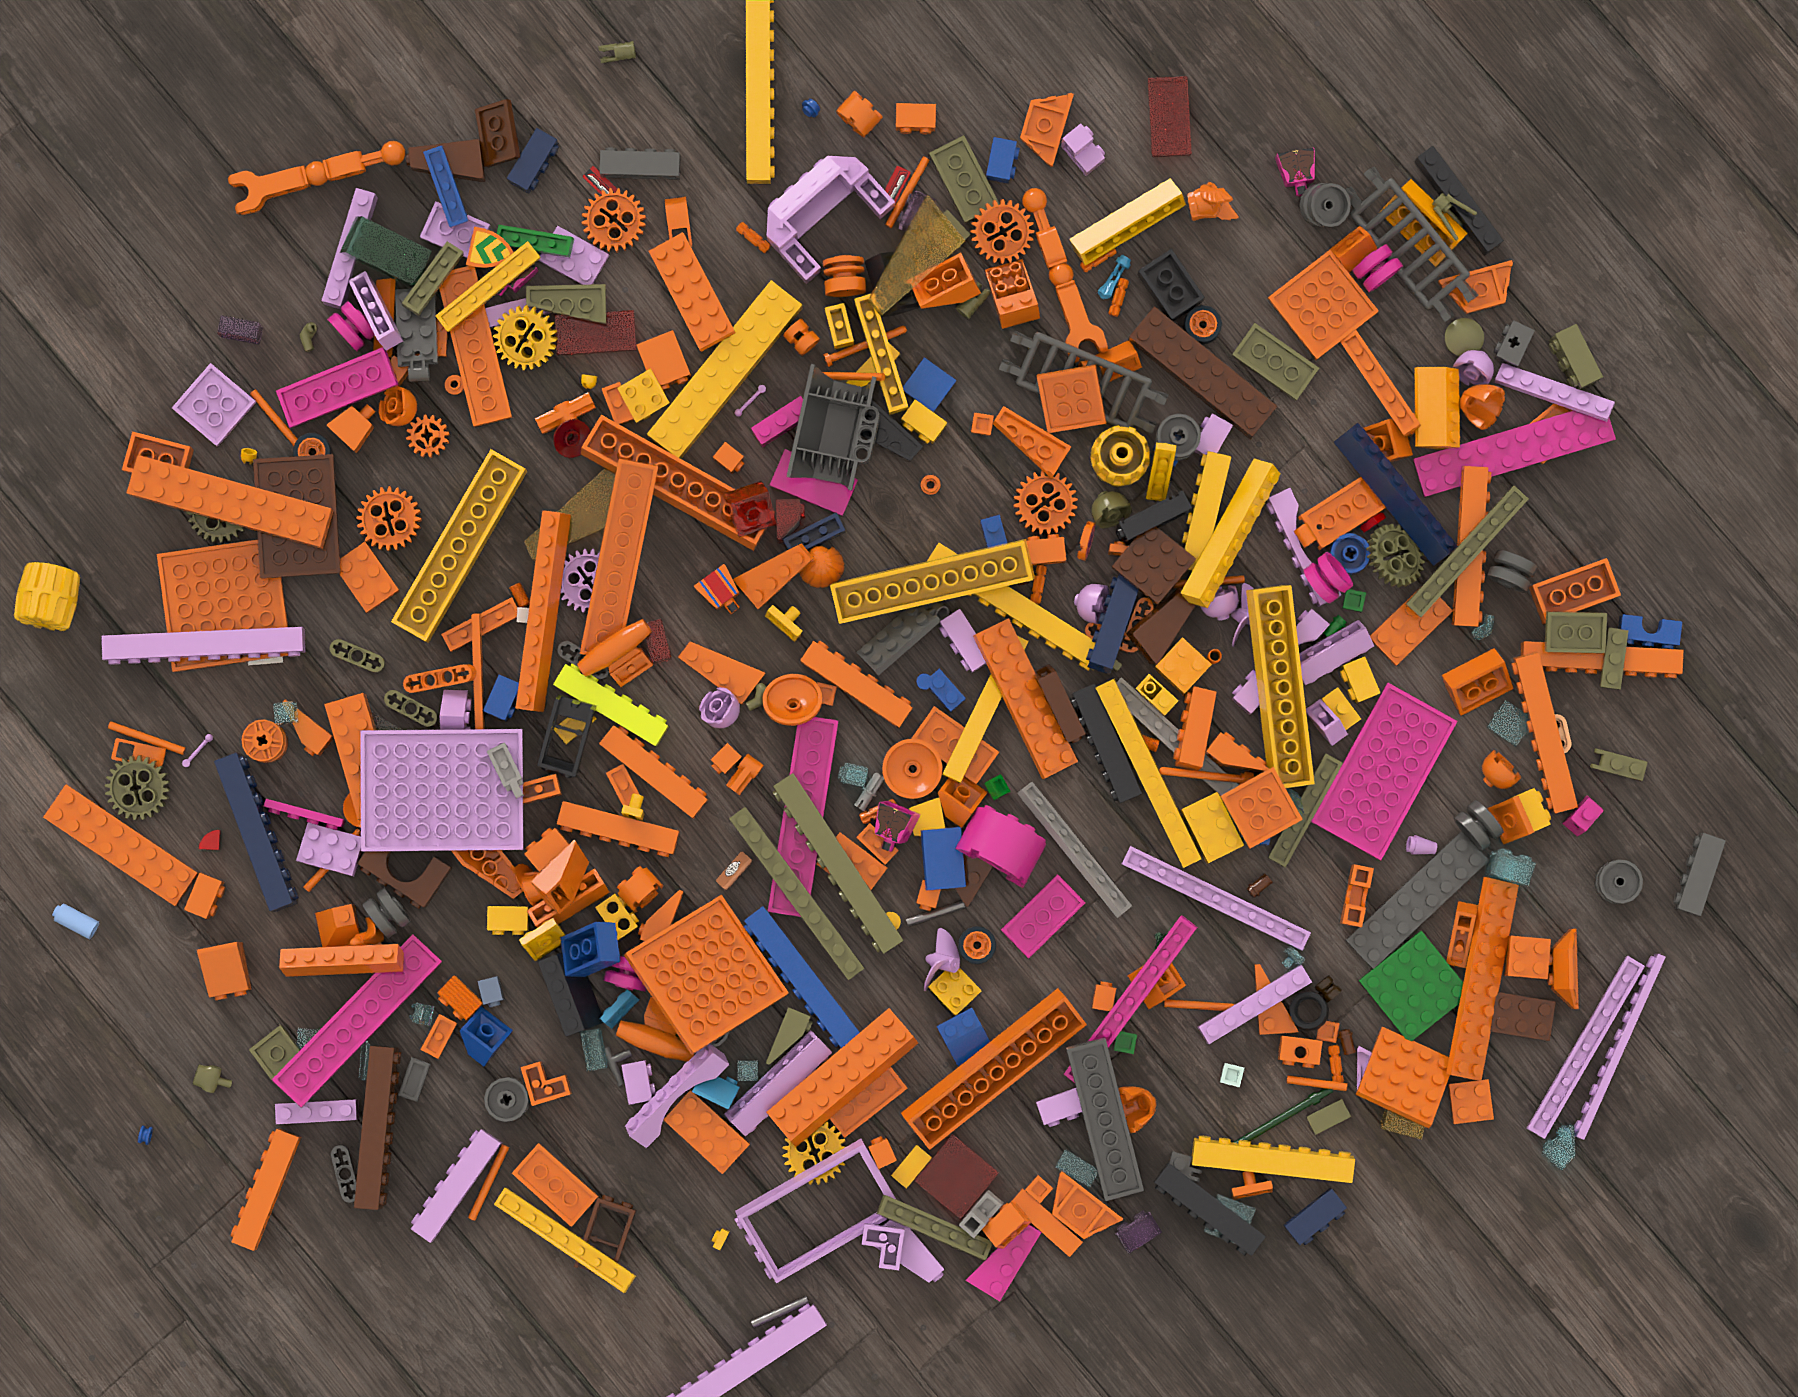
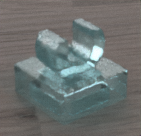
[1282,946,1306,969]
[409,1003,435,1026]

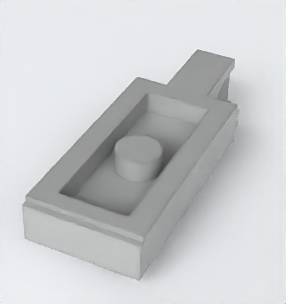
[487,743,524,799]

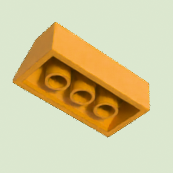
[1379,179,1468,267]
[1415,367,1460,450]

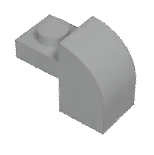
[959,1190,1003,1238]

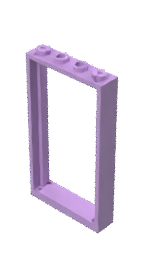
[735,1139,896,1283]

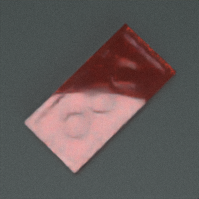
[1148,76,1192,157]
[555,310,637,356]

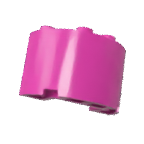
[955,805,1046,888]

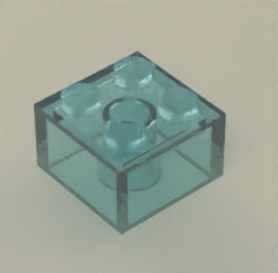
[1484,848,1536,887]

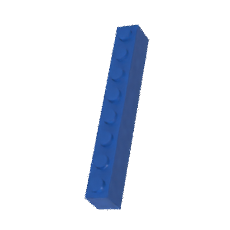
[744,906,860,1048]

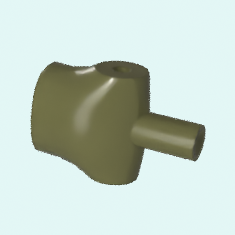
[193,1065,232,1093]

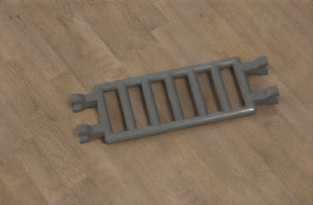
[1345,166,1478,322]
[999,330,1169,434]

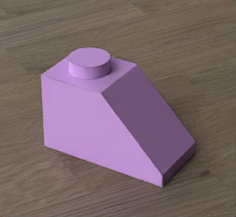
[1306,699,1348,746]

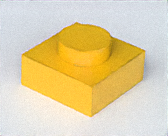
[712,1228,730,1250]

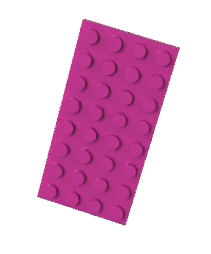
[1311,683,1458,861]

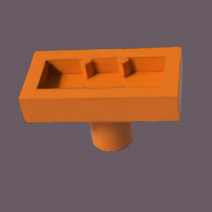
[1231,1171,1273,1200]

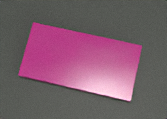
[770,449,858,517]
[1001,874,1085,959]

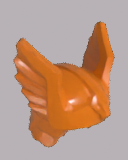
[1187,182,1239,221]

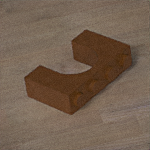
[357,851,453,909]

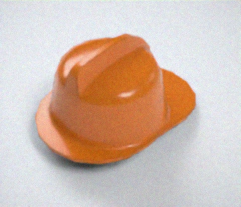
[514,864,543,906]

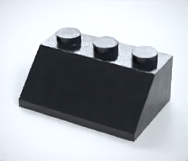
[864,250,921,317]

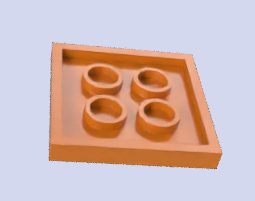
[1037,365,1107,433]
[1220,767,1303,849]

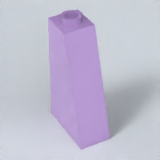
[874,1220,944,1282]

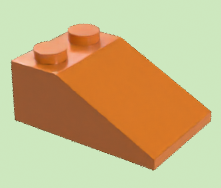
[908,253,981,309]

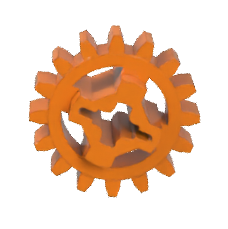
[406,414,450,458]

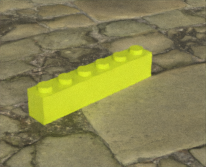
[553,664,669,747]

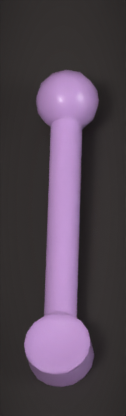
[734,385,766,417]
[182,734,213,767]

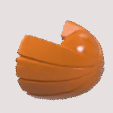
[1459,384,1505,430]
[799,546,844,588]
[1118,1086,1156,1133]

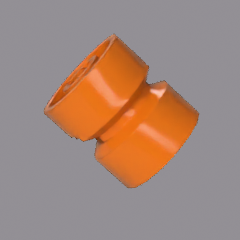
[783,318,820,356]

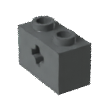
[1493,320,1535,368]

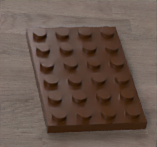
[253,454,341,579]

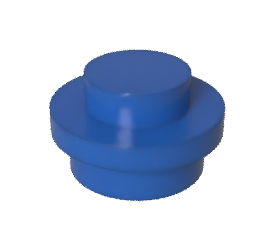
[802,99,820,118]

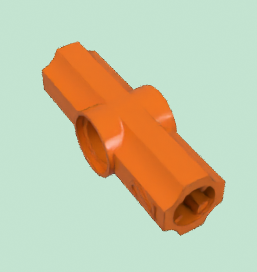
[535,393,596,434]

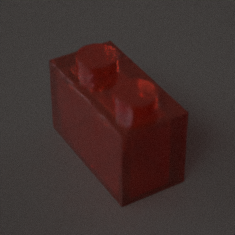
[646,619,672,664]

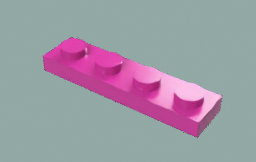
[264,799,346,830]

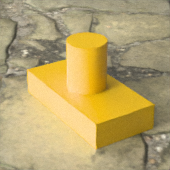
[765,605,802,642]
[1321,687,1361,730]
[621,794,644,822]

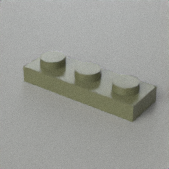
[1600,628,1629,690]

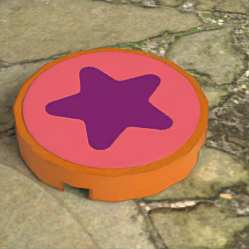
[1077,521,1095,561]

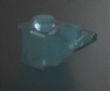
[1541,1124,1575,1170]

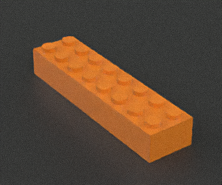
[766,1008,918,1147]

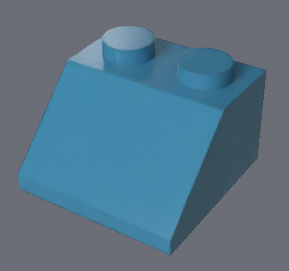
[692,1076,740,1109]

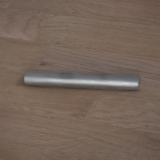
[906,901,965,926]
[751,1296,809,1328]

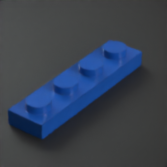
[423,145,469,228]

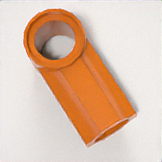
[726,754,764,795]

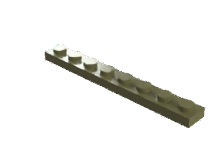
[1406,485,1529,617]

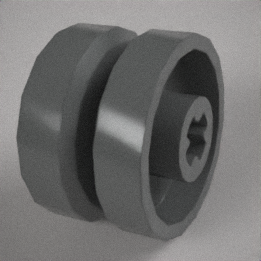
[1300,183,1351,227]
[1155,414,1201,461]
[1486,550,1538,593]
[1453,800,1504,851]
[1594,860,1643,904]
[362,887,411,939]
[484,1077,530,1122]

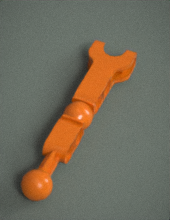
[228,141,406,215]
[1022,188,1108,363]

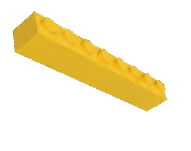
[1181,459,1281,608]
[1191,1136,1355,1183]

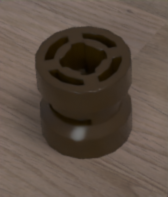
[1314,975,1342,1003]

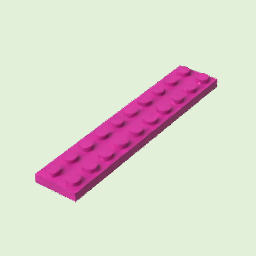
[1413,411,1616,497]
[768,717,839,917]
[272,934,442,1108]

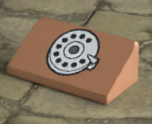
[716,852,753,890]

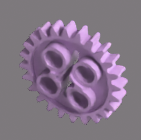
[560,549,600,613]

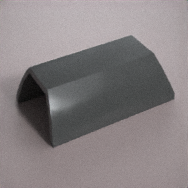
[786,364,880,491]

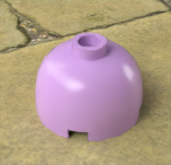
[1453,350,1494,386]
[1074,584,1110,624]
[1200,585,1239,620]
[699,687,740,728]

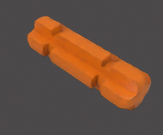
[736,222,771,253]
[1080,248,1117,272]
[1108,278,1129,317]
[1030,565,1047,604]
[859,799,896,824]
[1328,1045,1344,1083]

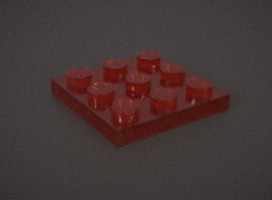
[914,1134,999,1219]

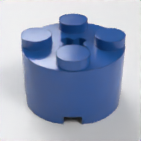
[1329,533,1371,575]

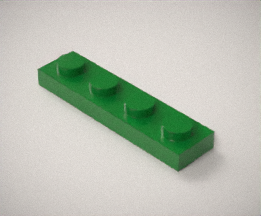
[496,225,574,258]

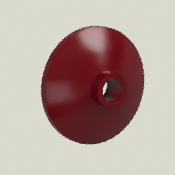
[553,419,590,458]

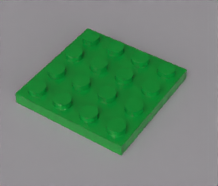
[1358,931,1463,1042]

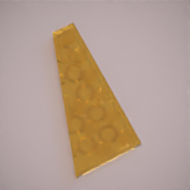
[868,195,965,316]
[524,468,615,560]

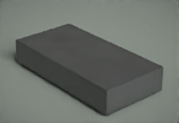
[398,1057,431,1102]

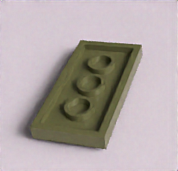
[929,135,1000,224]
[1232,323,1319,401]

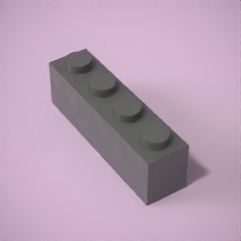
[600,147,681,180]
[1673,833,1726,916]

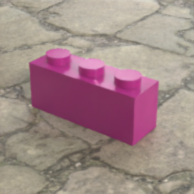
[751,396,803,448]

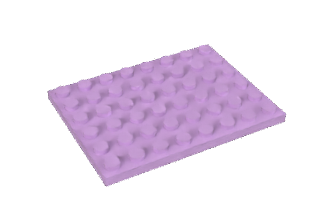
[361,729,523,852]

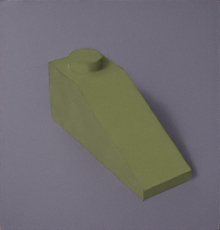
[766,1007,813,1065]

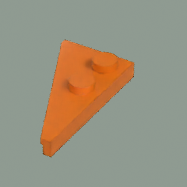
[1254,964,1298,1035]

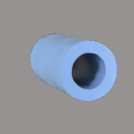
[52,903,99,939]

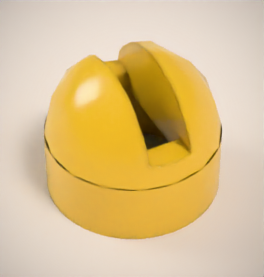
[581,374,597,389]
[241,448,257,465]

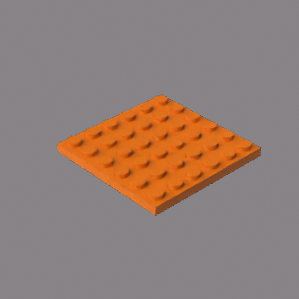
[157,540,288,672]
[624,895,789,1055]

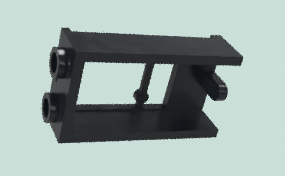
[1115,490,1192,544]
[537,694,597,778]

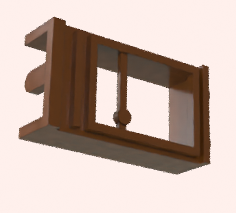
[574,1195,636,1274]

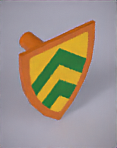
[466,226,514,268]

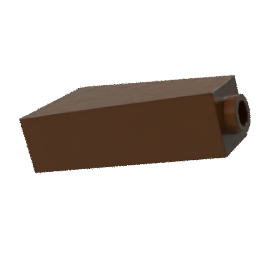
[406,139,485,182]
[1126,588,1195,664]
[1034,664,1086,743]

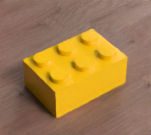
[1180,792,1244,864]

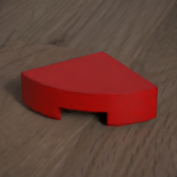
[1360,512,1387,533]
[199,830,221,850]

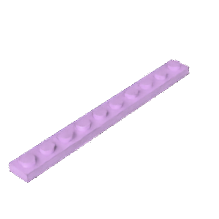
[1122,846,1311,951]
[1573,954,1665,1140]
[1526,956,1645,1139]

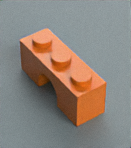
[1340,864,1374,928]

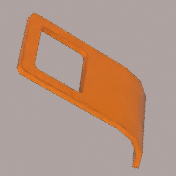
[665,197,692,247]
[111,738,166,767]

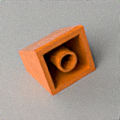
[197,942,251,1001]

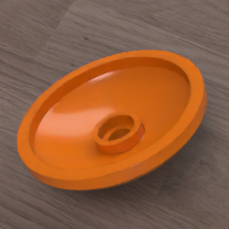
[763,674,822,726]
[882,739,942,799]

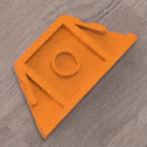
[1020,93,1074,167]
[1438,260,1513,314]
[1052,1171,1123,1239]

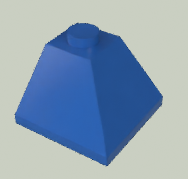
[460,1006,513,1066]

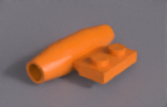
[577,619,653,687]
[616,997,694,1062]

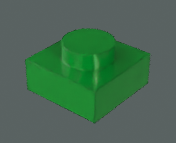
[1342,589,1366,613]
[984,774,1011,800]
[1114,1031,1137,1054]

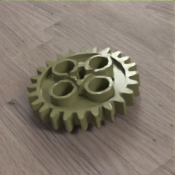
[186,512,245,543]
[1366,524,1425,588]
[105,755,171,820]

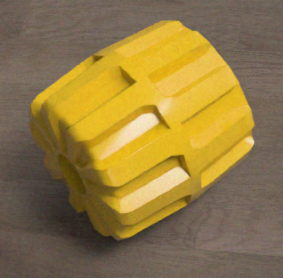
[1090,425,1150,487]
[14,562,80,631]

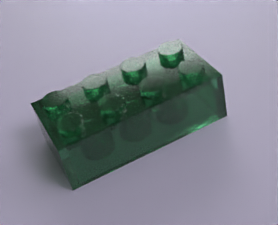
[340,216,432,287]

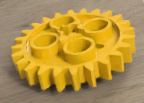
[493,305,558,370]
[782,1122,846,1185]

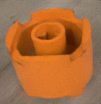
[836,91,883,138]
[617,866,663,913]

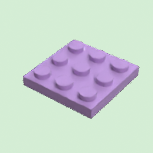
[172,363,256,447]

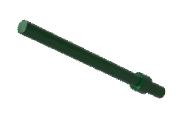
[1233,1088,1333,1143]

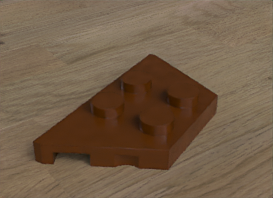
[955,854,993,907]

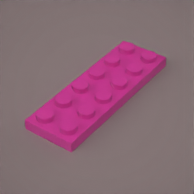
[276,347,399,428]

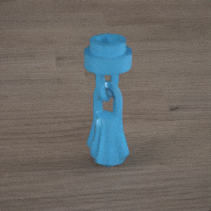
[1097,255,1131,300]

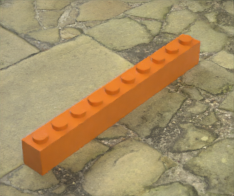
[516,511,571,712]

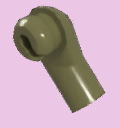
[300,322,317,352]
[746,683,767,711]

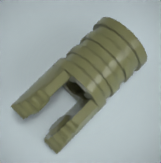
[598,41,636,63]
[955,282,991,320]

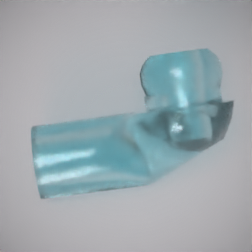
[1472,614,1495,640]

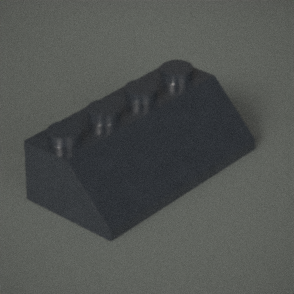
[538,953,604,1037]

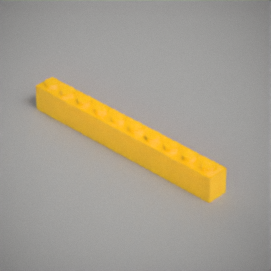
[746,0,775,184]
[927,543,1095,671]
[1096,678,1202,868]

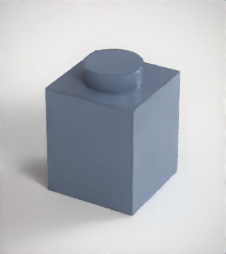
[478,976,504,1008]

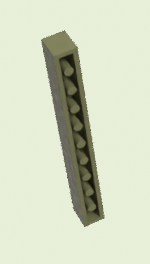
[772,773,904,954]
[729,807,864,981]

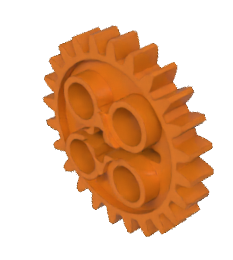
[582,188,646,253]
[970,199,1034,264]
[1013,471,1078,535]
[356,486,422,551]

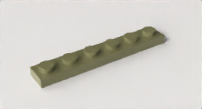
[1268,753,1343,867]
[876,1195,992,1261]

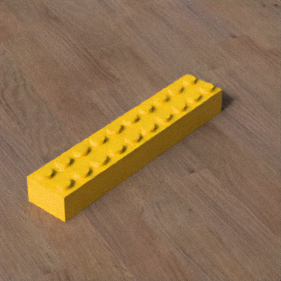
[647,280,803,459]
[391,449,527,643]
[830,539,1035,624]
[1246,585,1315,788]

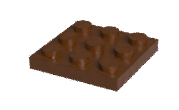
[1112,527,1196,605]

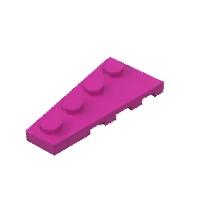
[966,1225,1042,1301]

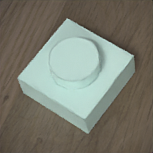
[1220,1063,1244,1087]

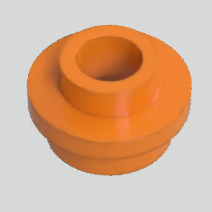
[445,375,464,395]
[921,475,940,495]

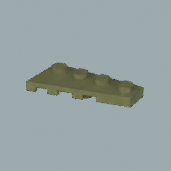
[526,284,606,325]

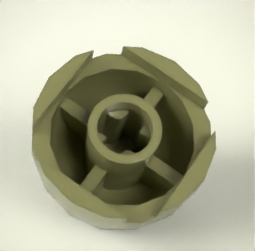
[1091,491,1132,529]

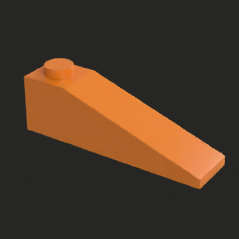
[452,850,523,899]

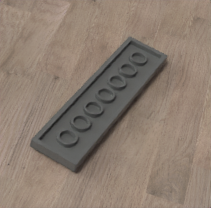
[1345,831,1489,969]
[1066,1037,1144,1201]

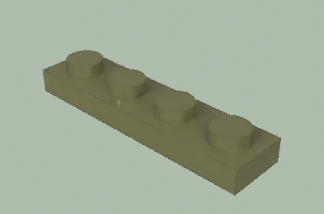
[402,241,464,316]

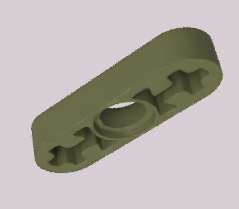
[330,639,385,673]
[384,690,438,727]

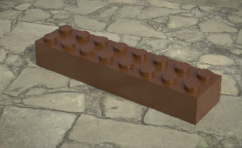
[1128,306,1277,440]
[354,1046,401,1210]

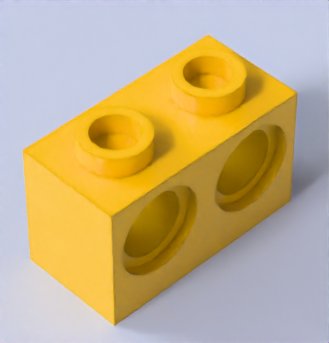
[595,894,639,941]

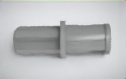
[854,773,884,811]

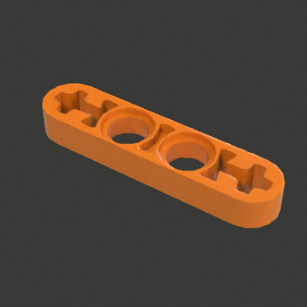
[403,664,476,693]

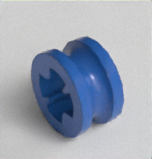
[138,1125,153,1145]

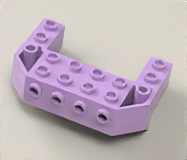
[766,156,895,284]

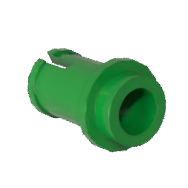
[1323,615,1347,637]

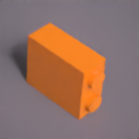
[636,330,691,391]

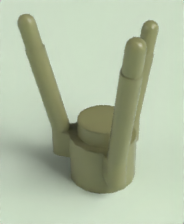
[1432,193,1477,241]

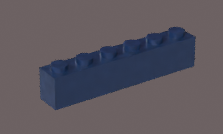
[1086,574,1138,675]

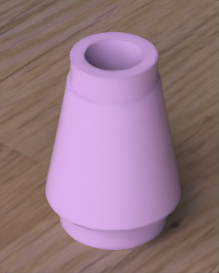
[1406,835,1437,855]

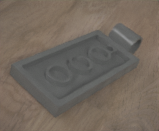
[395,288,438,382]
[856,601,949,676]

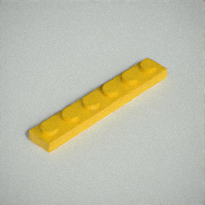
[436,241,541,332]

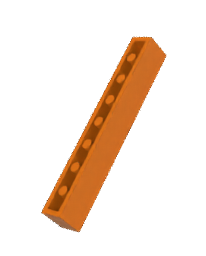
[1452,466,1491,627]
[1521,641,1683,679]
[1511,652,1578,813]

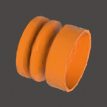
[823,255,866,297]
[242,720,288,763]

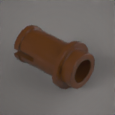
[1247,873,1273,898]
[1337,1029,1356,1055]

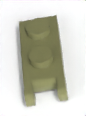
[1590,748,1647,781]

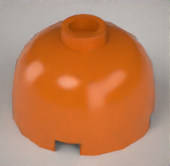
[379,386,417,426]
[1482,750,1521,789]

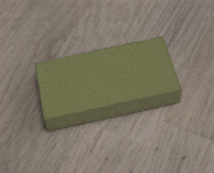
[1306,1099,1351,1135]

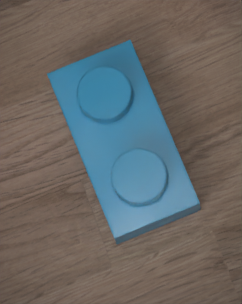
[600,989,639,1029]

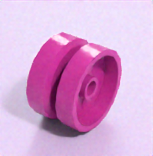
[1352,244,1403,293]
[327,301,375,352]
[1304,552,1353,604]
[603,956,647,992]

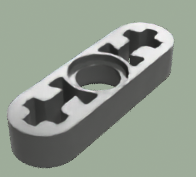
[557,641,610,680]
[331,1145,357,1203]

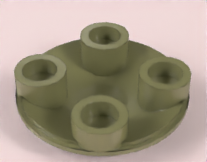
[1445,318,1484,356]

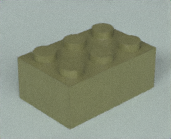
[1548,324,1603,390]

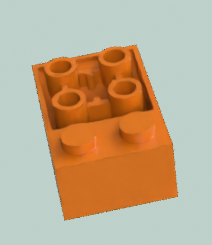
[985,259,1040,329]
[1205,732,1269,773]
[531,840,589,915]

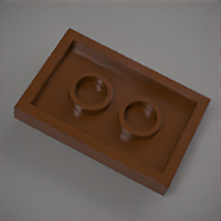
[475,99,520,167]
[1490,992,1556,1041]

